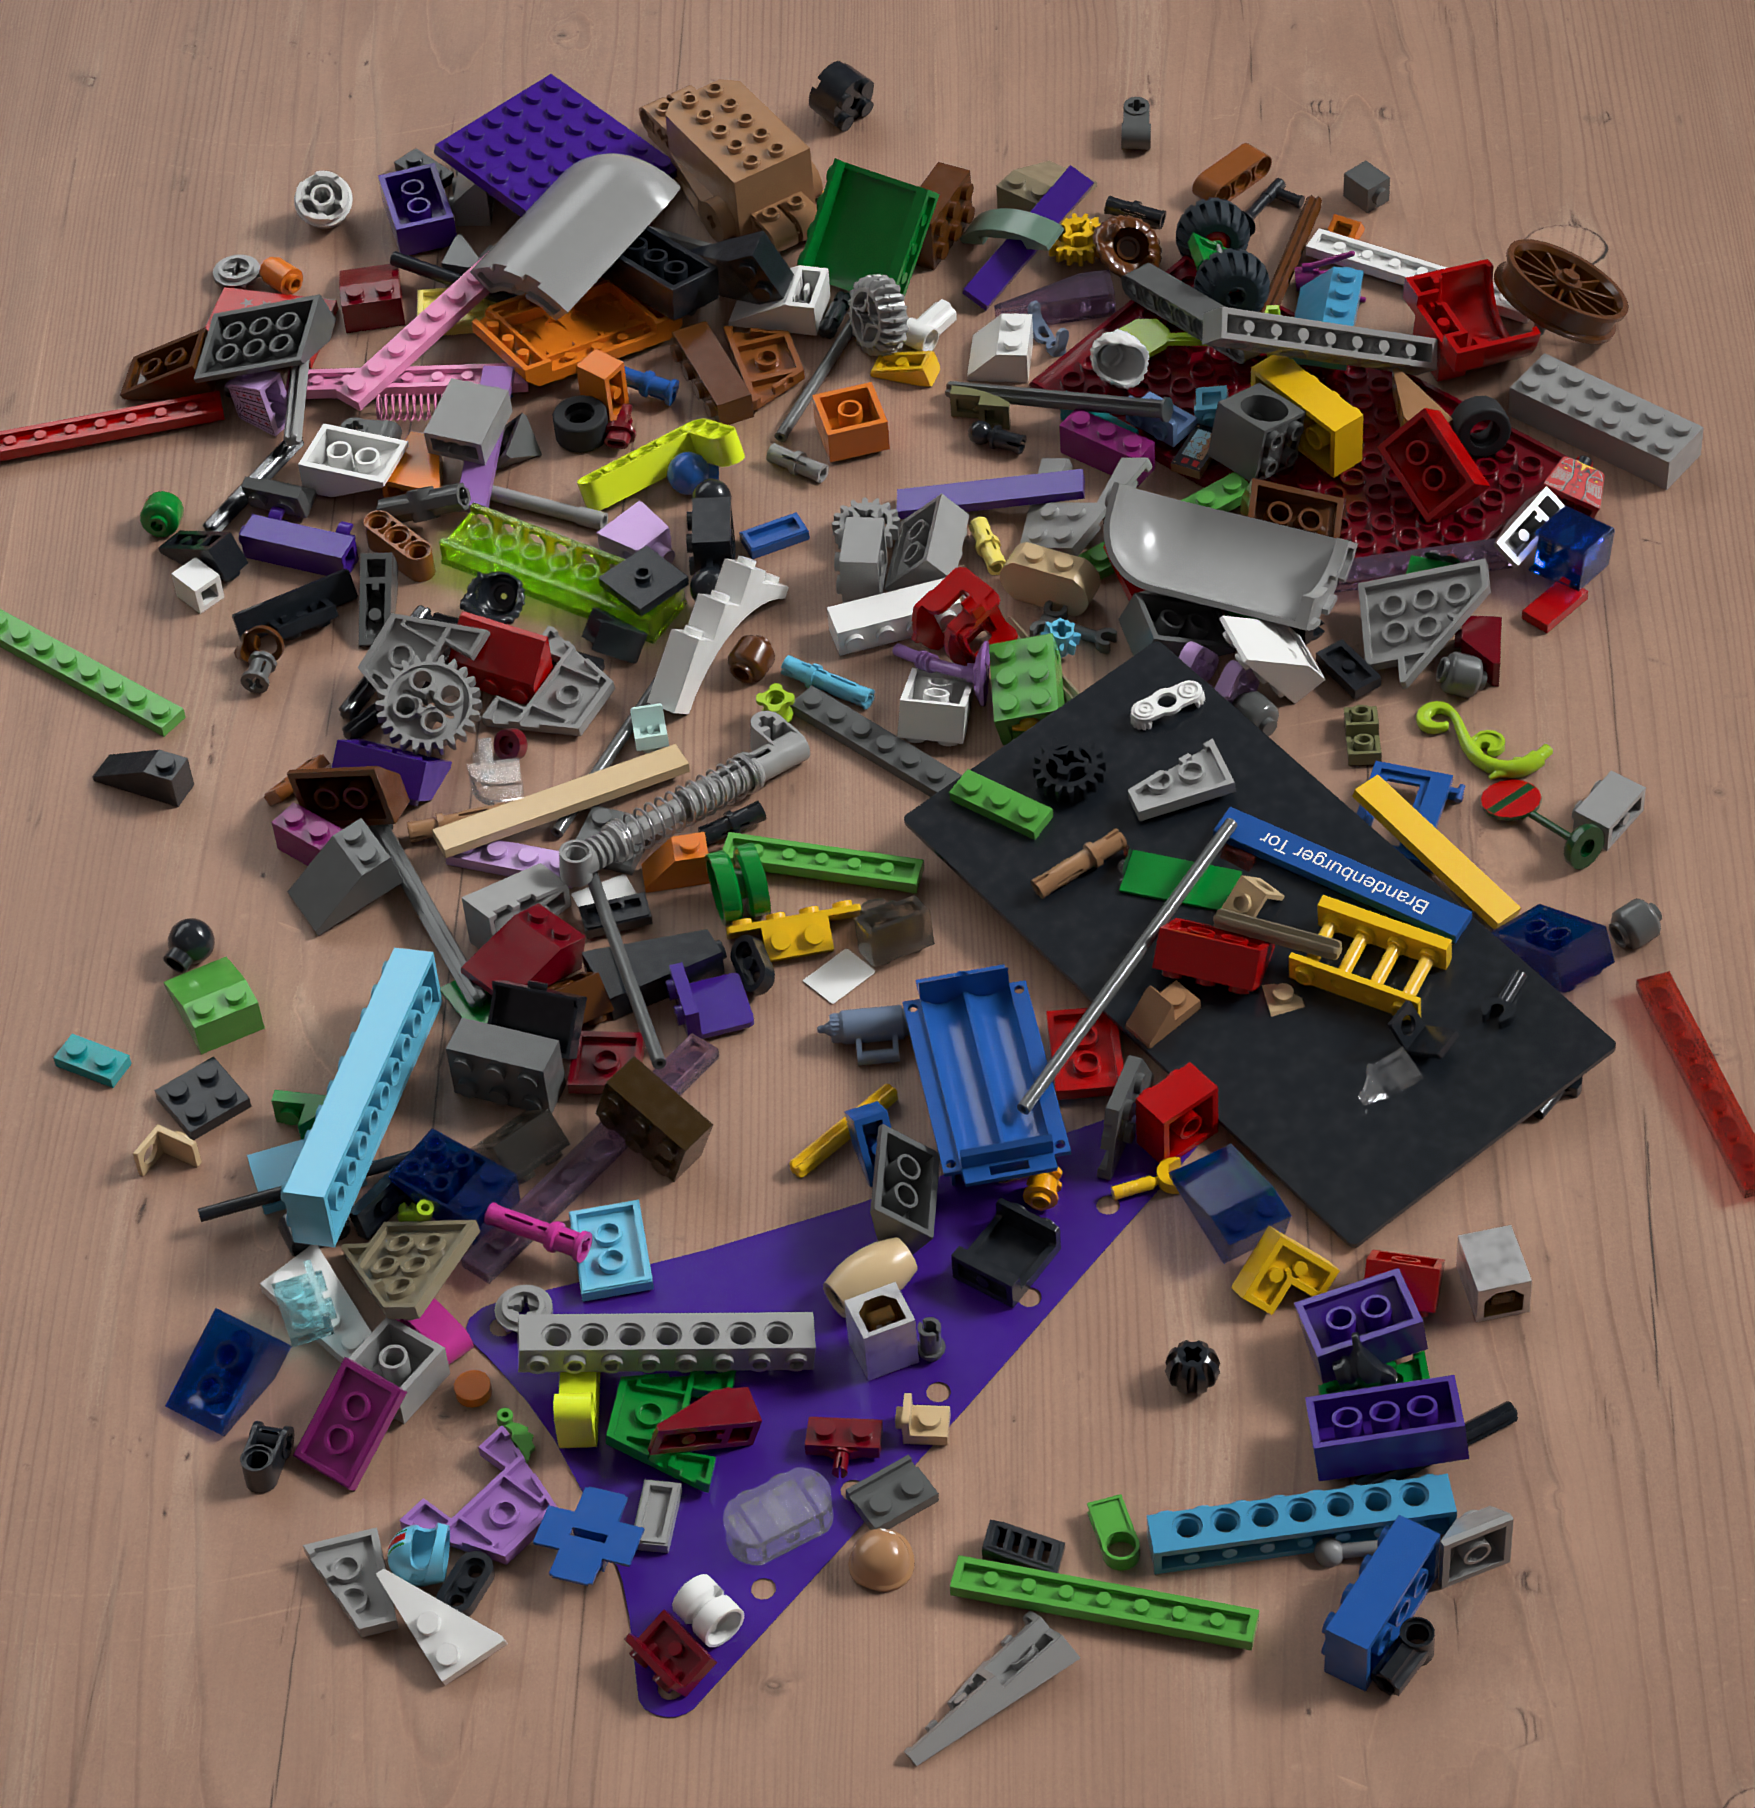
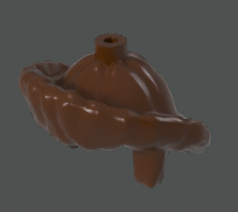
[1092,215,1162,278]

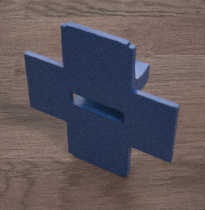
[533,1486,645,1586]

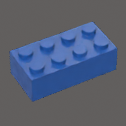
[1321,1515,1440,1692]

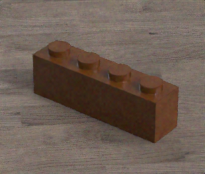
[670,321,754,425]

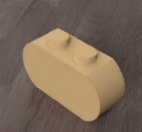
[1000,542,1101,616]

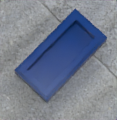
[739,512,810,559]

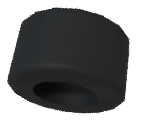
[552,395,608,453]
[1451,396,1512,458]

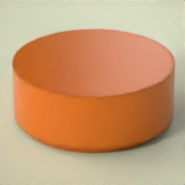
[454,1370,492,1408]

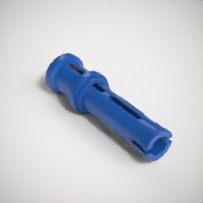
[625,366,679,406]

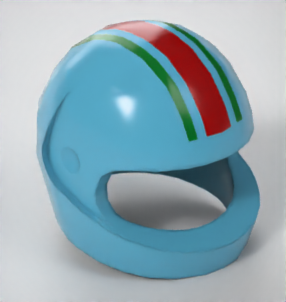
[387,1522,450,1587]

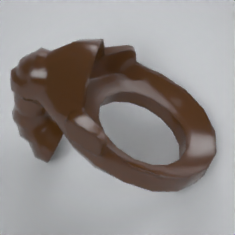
[234,625,284,667]

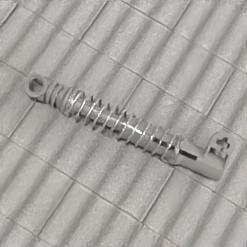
[559,711,810,887]

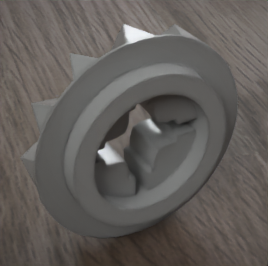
[213,255,261,290]
[495,1285,553,1334]

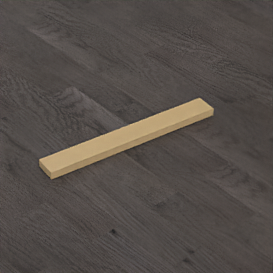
[432,744,690,858]

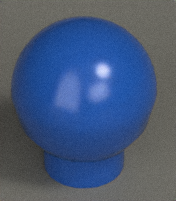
[667,452,719,495]

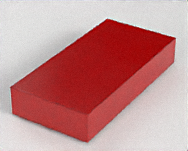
[1522,577,1588,633]

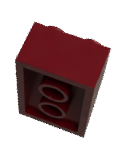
[339,264,406,333]
[461,903,586,995]

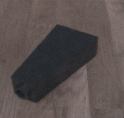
[582,929,727,1020]

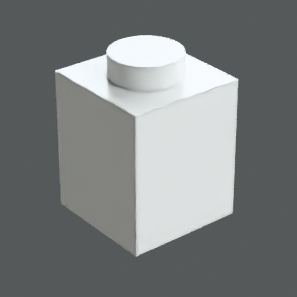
[171,557,225,614]

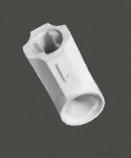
[903,299,957,351]

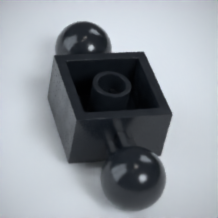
[686,478,736,602]

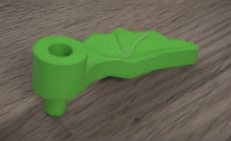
[496,1408,535,1464]

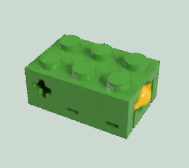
[989,633,1064,745]

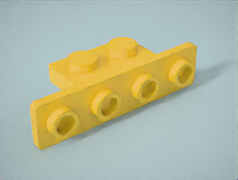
[726,900,861,962]

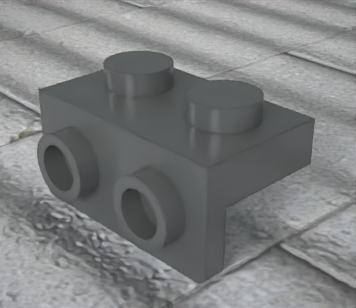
[241,476,317,518]

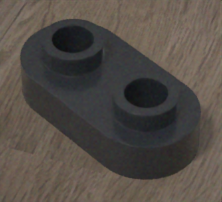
[730,934,775,995]
[437,1551,495,1617]

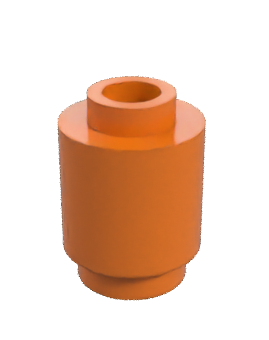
[259,257,303,295]

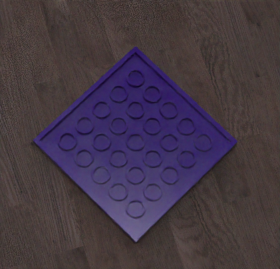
[434,74,677,217]

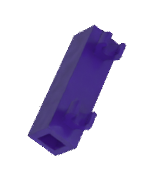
[238,506,359,576]

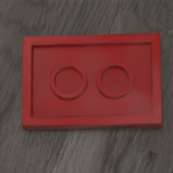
[1046,1007,1123,1100]

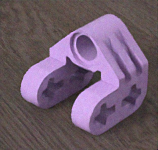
[1179,641,1260,704]

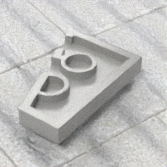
[1128,738,1236,821]
[303,1527,399,1637]

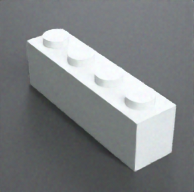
[827,578,962,656]

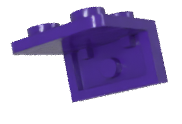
[665,962,754,1042]

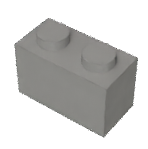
[1572,770,1646,851]

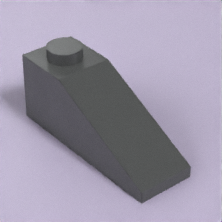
[358,553,398,647]

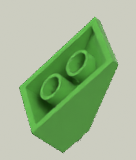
[164,956,265,1055]

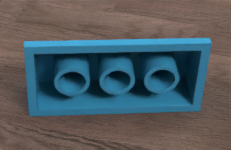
[1288,267,1364,371]

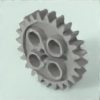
[375,654,482,757]

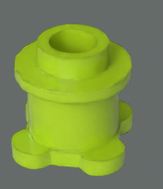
[756,683,795,722]

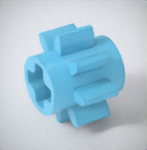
[1040,618,1081,659]

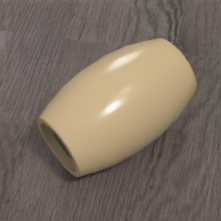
[823,1237,917,1318]

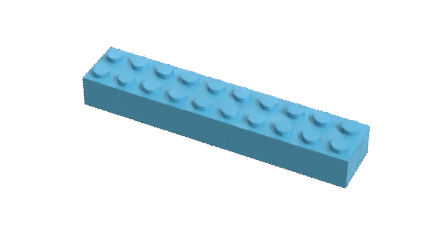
[281,947,443,1248]

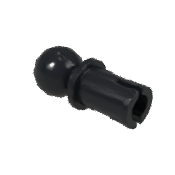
[968,420,1026,454]

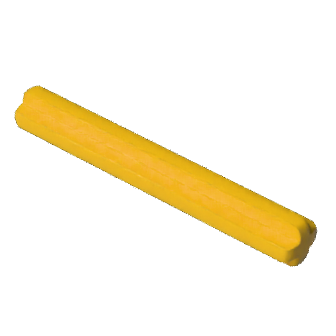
[789,1083,898,1178]

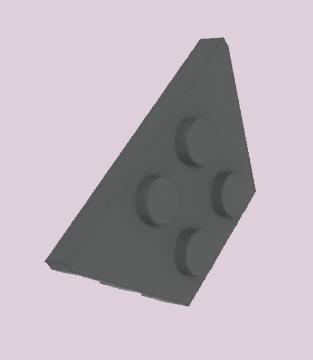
[1097,1055,1155,1181]

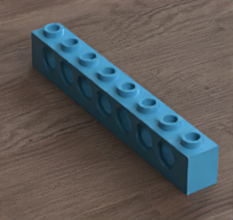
[1146,1474,1457,1575]

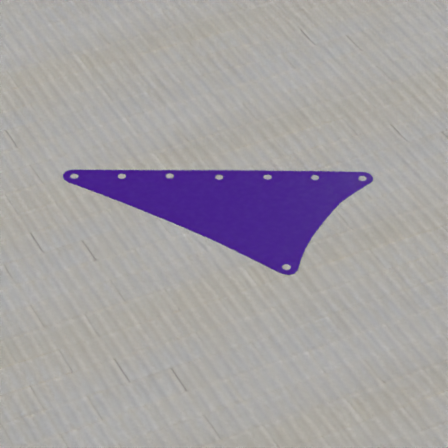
[466,1120,1200,1718]

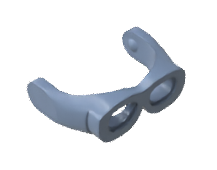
[1027,301,1069,357]

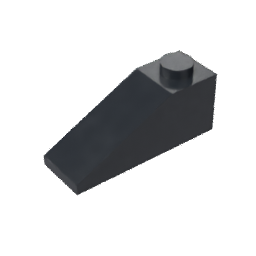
[158,530,248,582]
[93,749,194,807]

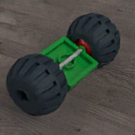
[1176,198,1270,312]

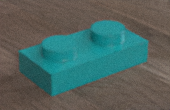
[53,1033,132,1088]

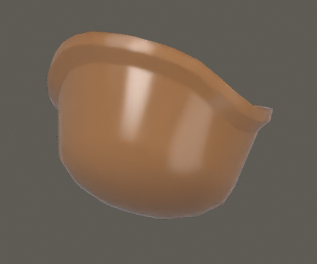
[848,1528,915,1592]

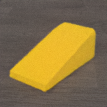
[870,351,940,387]

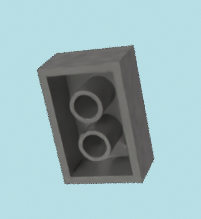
[446,1018,566,1116]

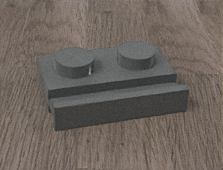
[846,1454,939,1530]

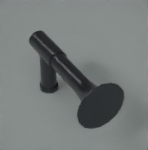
[1242,178,1305,237]

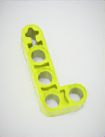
[553,1372,601,1448]

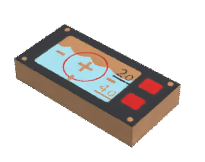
[1171,423,1213,479]

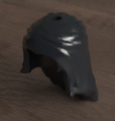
[460,571,526,625]

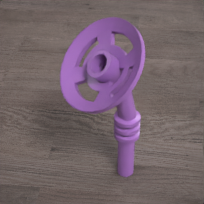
[893,641,990,706]

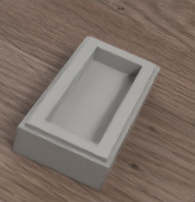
[634,1480,682,1553]

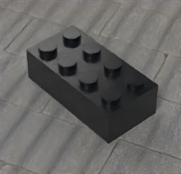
[601,226,719,321]

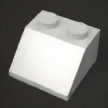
[967,313,1033,383]

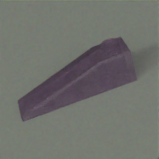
[994,269,1116,325]

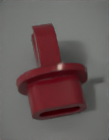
[604,404,637,449]

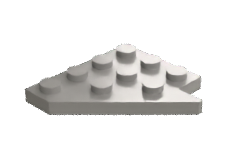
[1358,559,1491,689]

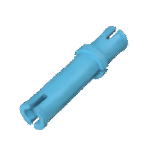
[781,655,875,709]

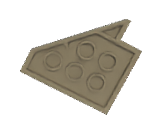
[341,1220,480,1320]

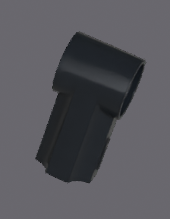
[1371,1617,1435,1696]

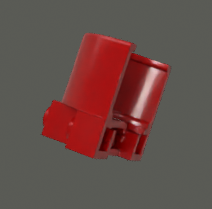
[1402,259,1541,382]

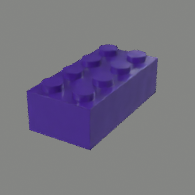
[1305,1375,1469,1482]

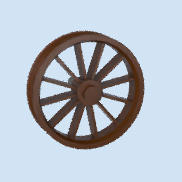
[1494,239,1629,344]

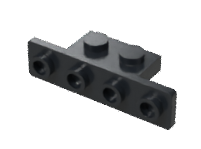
[232,569,358,642]

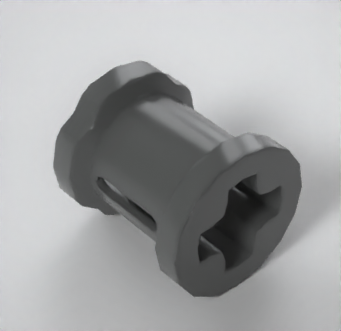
[240,651,277,694]

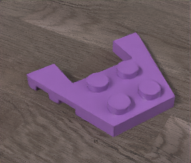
[400,1425,557,1565]

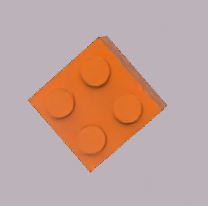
[812,382,890,463]

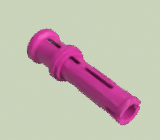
[484,1203,592,1263]

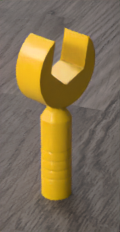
[1111,1157,1192,1200]

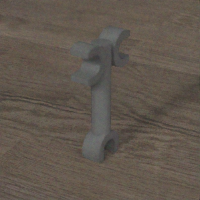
[1030,600,1118,654]

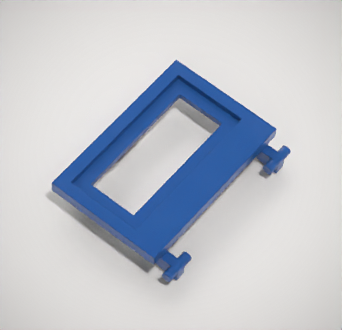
[1356,761,1465,874]

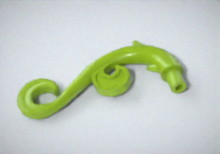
[1416,701,1553,780]

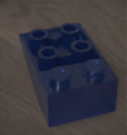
[389,1128,521,1248]

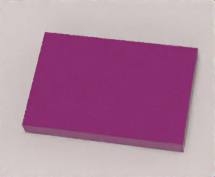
[292,1357,407,1491]

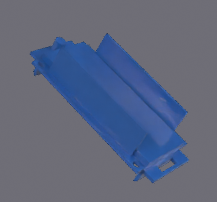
[902,964,1071,1187]

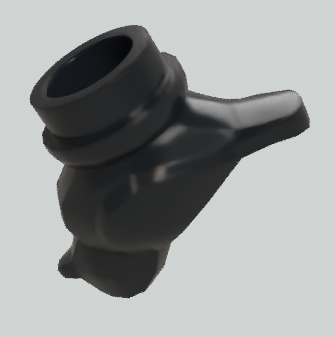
[1333,1332,1398,1390]

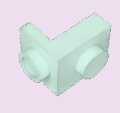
[630,703,669,753]

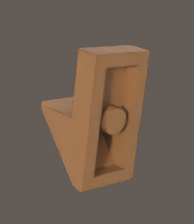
[1126,980,1201,1049]

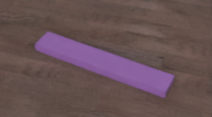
[458,365,515,513]

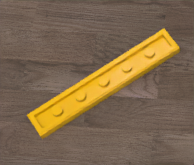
[1352,775,1521,931]

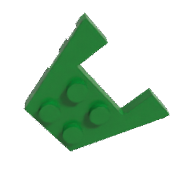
[606,1370,736,1493]

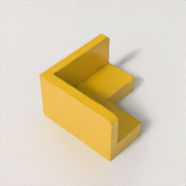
[1231,1225,1340,1315]

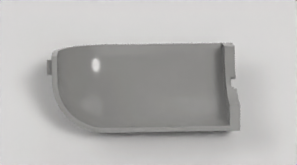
[470,153,680,320]
[1103,482,1358,631]

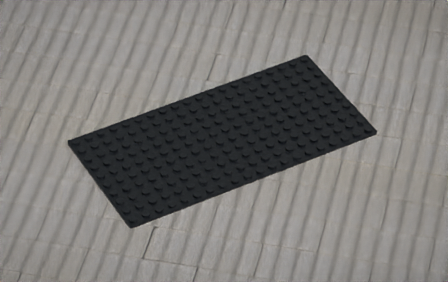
[904,641,1616,1248]

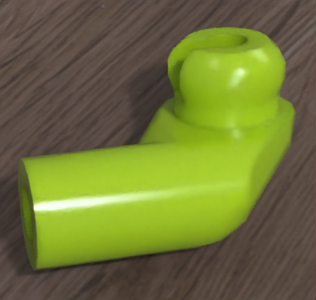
[397,1199,434,1222]

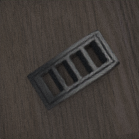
[982,1519,1066,1573]

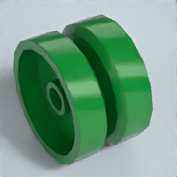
[705,843,771,925]

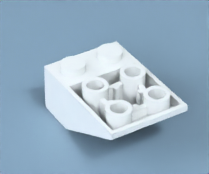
[729,265,831,336]
[1219,616,1326,704]

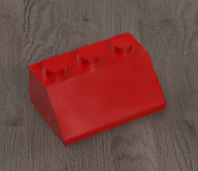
[1377,408,1490,523]
[448,611,553,705]
[1152,918,1275,994]

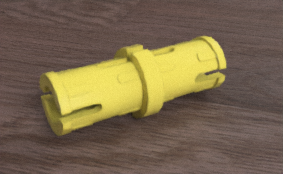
[968,517,1006,575]

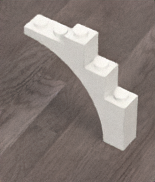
[647,555,789,714]

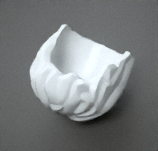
[1090,329,1149,389]

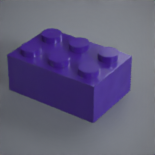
[378,163,457,255]

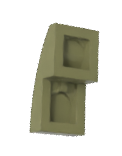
[950,385,1011,430]

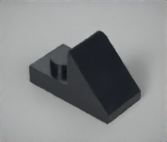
[581,608,648,664]

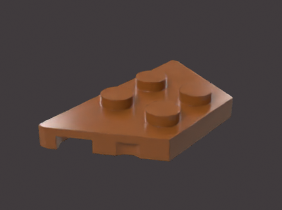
[723,326,805,411]

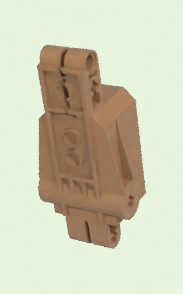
[639,79,823,252]

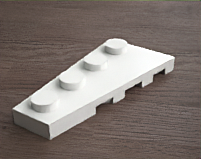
[260,1245,372,1363]

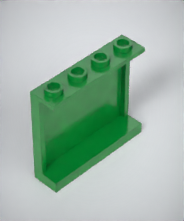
[797,158,940,296]

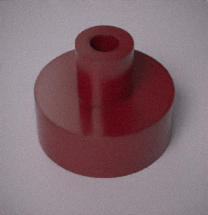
[493,728,528,762]

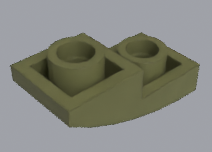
[1344,705,1382,765]

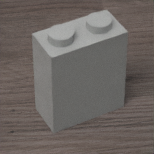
[424,378,513,465]

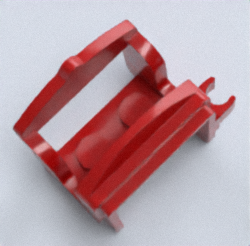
[911,567,1018,666]

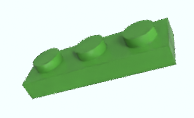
[949,769,1053,840]

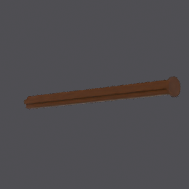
[1259,195,1322,313]

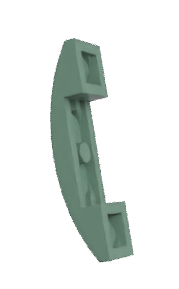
[960,208,1064,251]

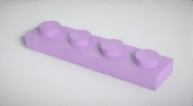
[445,840,572,889]

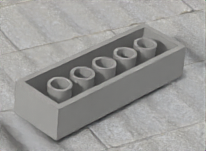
[1508,353,1704,490]

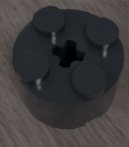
[809,61,874,131]

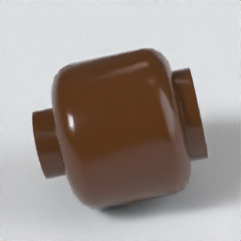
[728,635,775,683]

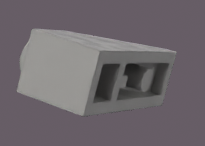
[1493,486,1568,568]

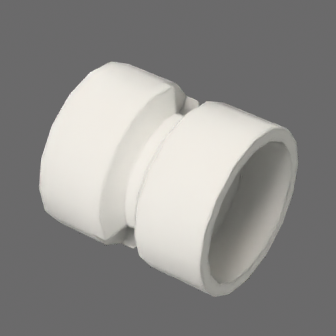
[672,1574,744,1647]

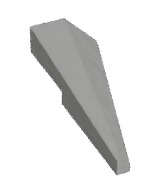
[904,1611,1080,1766]

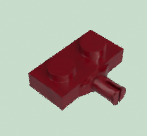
[805,1417,883,1478]

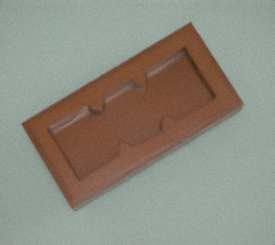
[264,754,330,806]

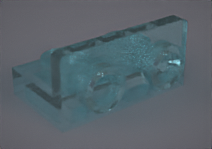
[271,1260,337,1348]

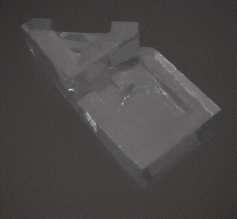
[1359,1047,1423,1105]

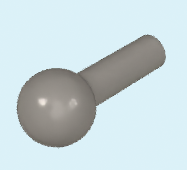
[1314,1537,1378,1567]

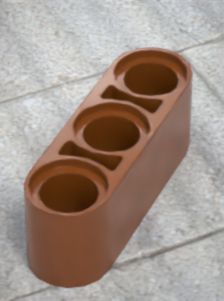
[1192,143,1272,201]
[363,510,436,582]

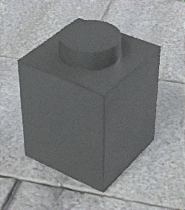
[1343,160,1390,213]

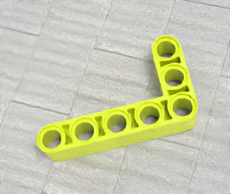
[577,418,745,511]

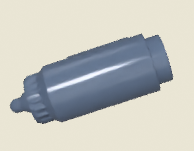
[817,1005,911,1066]

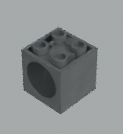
[1208,383,1306,481]

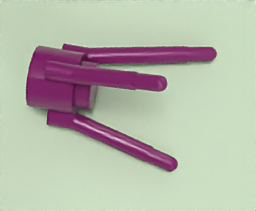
[1295,251,1366,303]

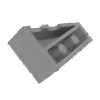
[462,863,571,949]

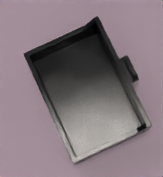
[487,980,587,1059]

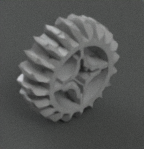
[848,274,909,357]

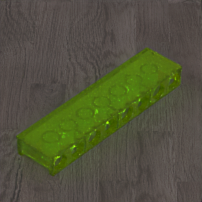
[439,502,687,644]

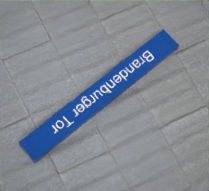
[1213,807,1472,944]

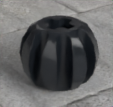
[1165,1340,1220,1395]

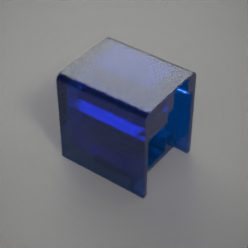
[1529,506,1615,591]

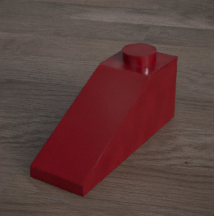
[648,1387,762,1455]

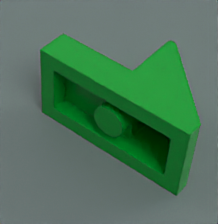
[271,1090,327,1139]

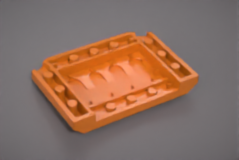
[472,277,682,386]

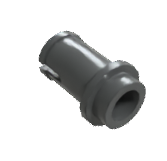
[917,1317,946,1362]

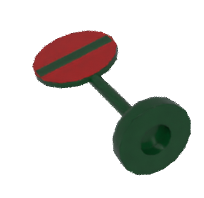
[1481,779,1604,869]

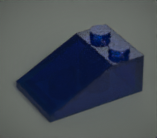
[1492,904,1615,993]
[1169,1144,1292,1264]
[165,1308,292,1437]

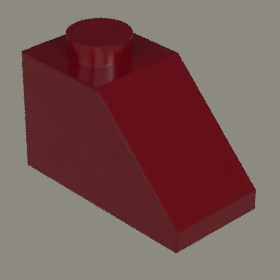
[1454,616,1502,686]

